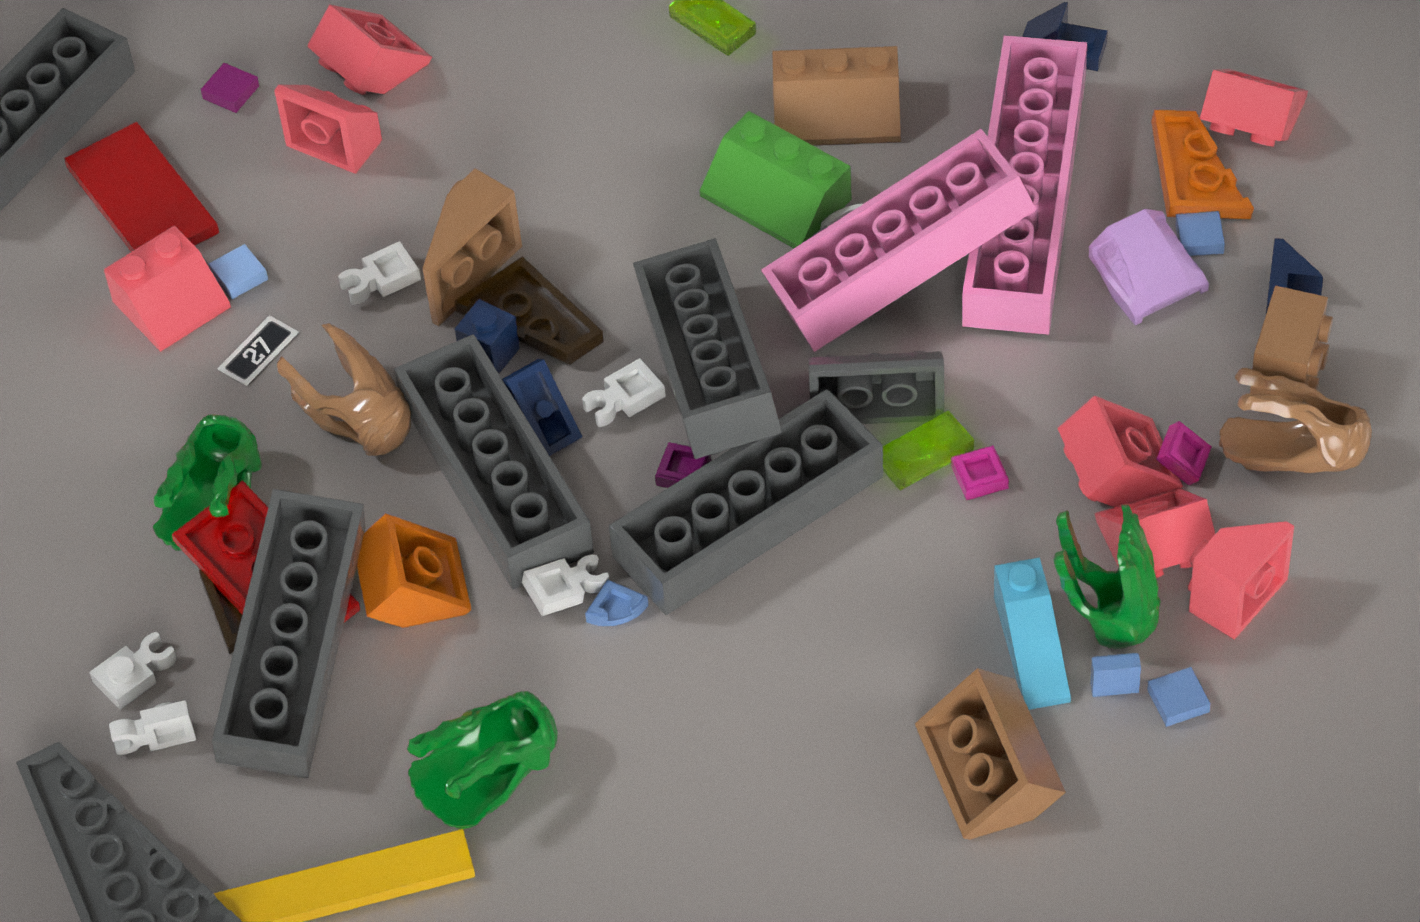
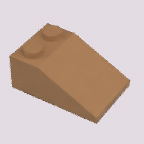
[423,168,522,327]

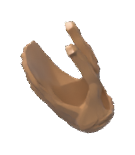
[277,323,411,456]
[1219,368,1372,473]

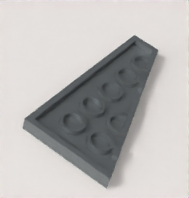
[16,742,242,922]

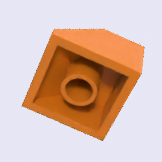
[357,513,472,628]

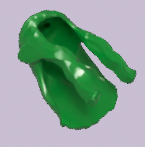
[153,414,262,551]
[1053,504,1161,649]
[407,691,558,829]

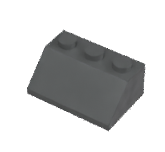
[808,351,944,424]

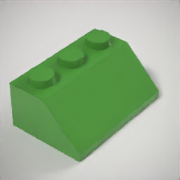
[699,111,852,248]

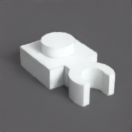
[338,241,421,305]
[582,358,666,427]
[522,555,609,616]
[89,632,177,710]
[109,700,196,755]

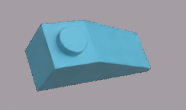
[994,557,1071,710]

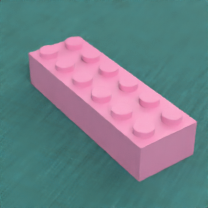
[761,129,1036,352]

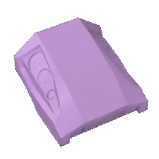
[1089,209,1209,325]

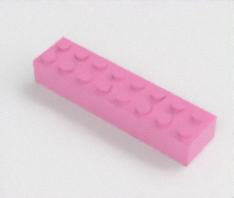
[962,35,1087,335]

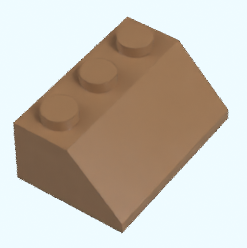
[772,46,901,145]
[915,668,1066,840]

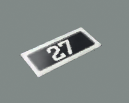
[217,315,299,386]

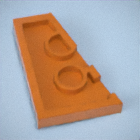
[1151,110,1254,219]

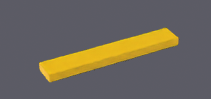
[213,829,475,922]

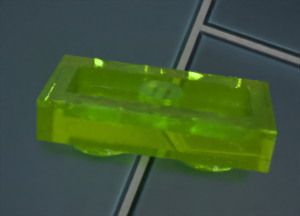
[668,0,756,56]
[883,410,974,491]

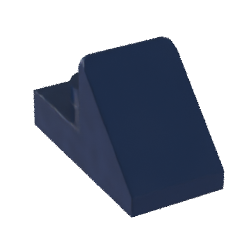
[1022,2,1108,71]
[1265,238,1323,317]
[502,359,583,456]

